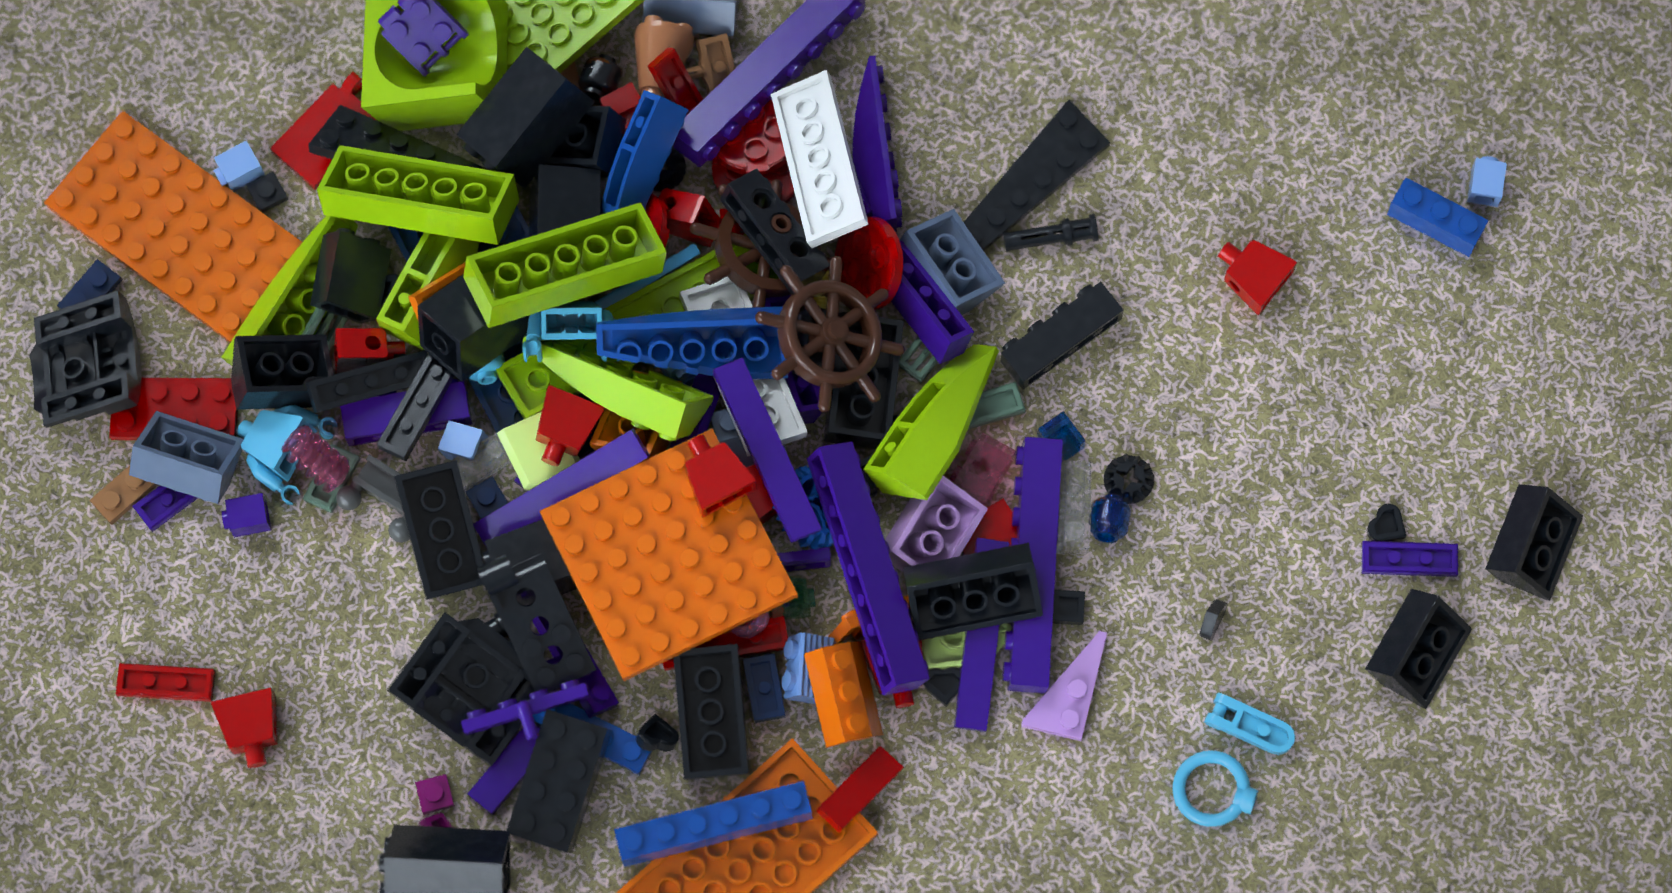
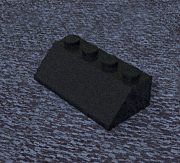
[903,543,1043,640]

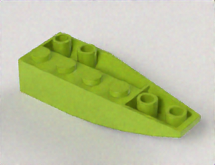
[376,232,480,350]
[863,344,999,500]

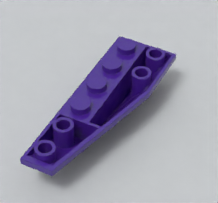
[852,55,902,234]

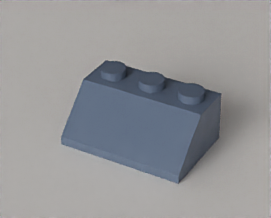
[643,0,739,37]
[900,209,1005,315]
[129,411,244,504]

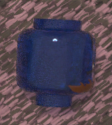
[1088,494,1131,543]

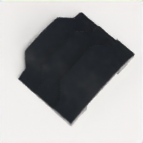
[29,290,142,428]
[386,612,535,766]

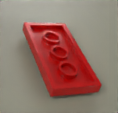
[109,377,238,440]

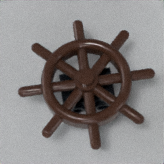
[755,256,905,412]

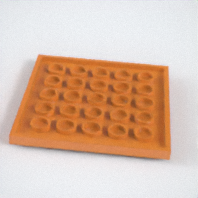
[540,429,798,681]

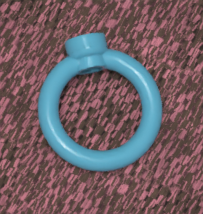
[1172,750,1258,827]

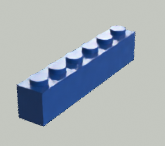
[614,781,813,867]

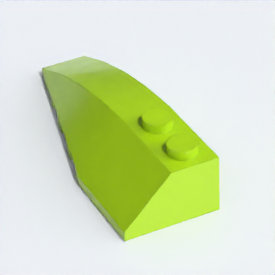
[221,216,359,366]
[522,336,714,441]

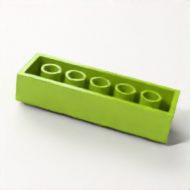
[317,145,519,245]
[463,202,667,328]

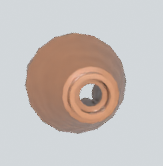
[634,15,695,98]

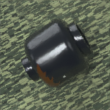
[578,54,623,102]

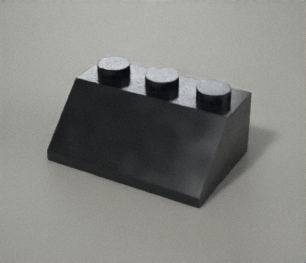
[231,334,334,410]
[1485,484,1583,601]
[1365,589,1472,709]

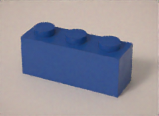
[1387,177,1489,257]

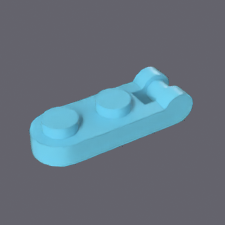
[1204,693,1295,755]

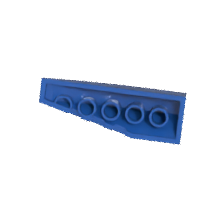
[596,306,788,379]

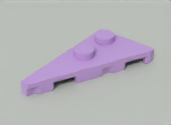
[1021,631,1107,741]

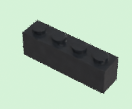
[1000,282,1124,390]

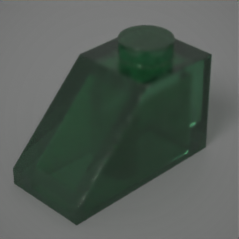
[772,577,816,620]

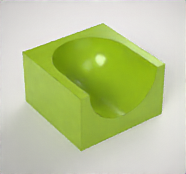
[361,0,509,131]

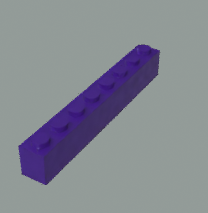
[673,0,866,168]
[1002,437,1063,694]
[807,442,930,696]

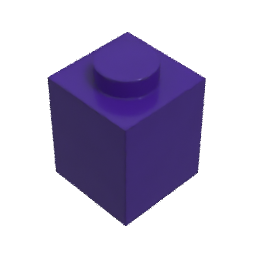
[221,493,272,538]

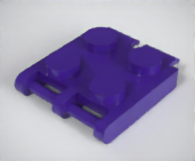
[378,0,469,76]

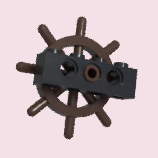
[690,169,844,308]

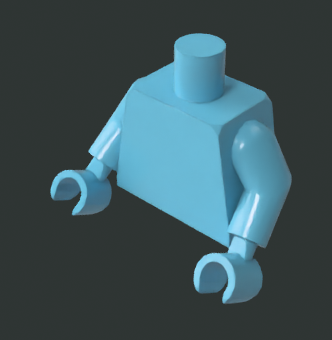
[522,301,619,362]
[237,405,337,505]

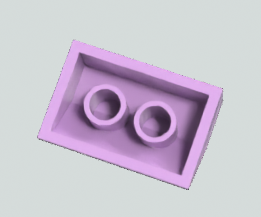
[885,476,988,572]

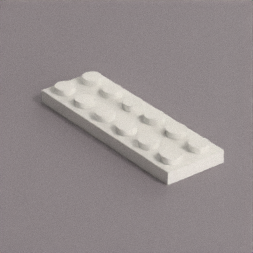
[771,70,869,248]
[679,277,808,456]

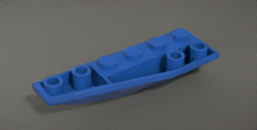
[600,90,688,215]

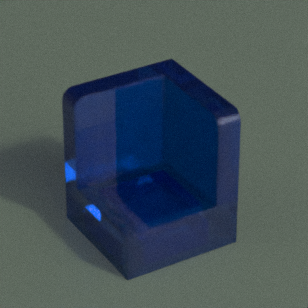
[1037,411,1086,464]

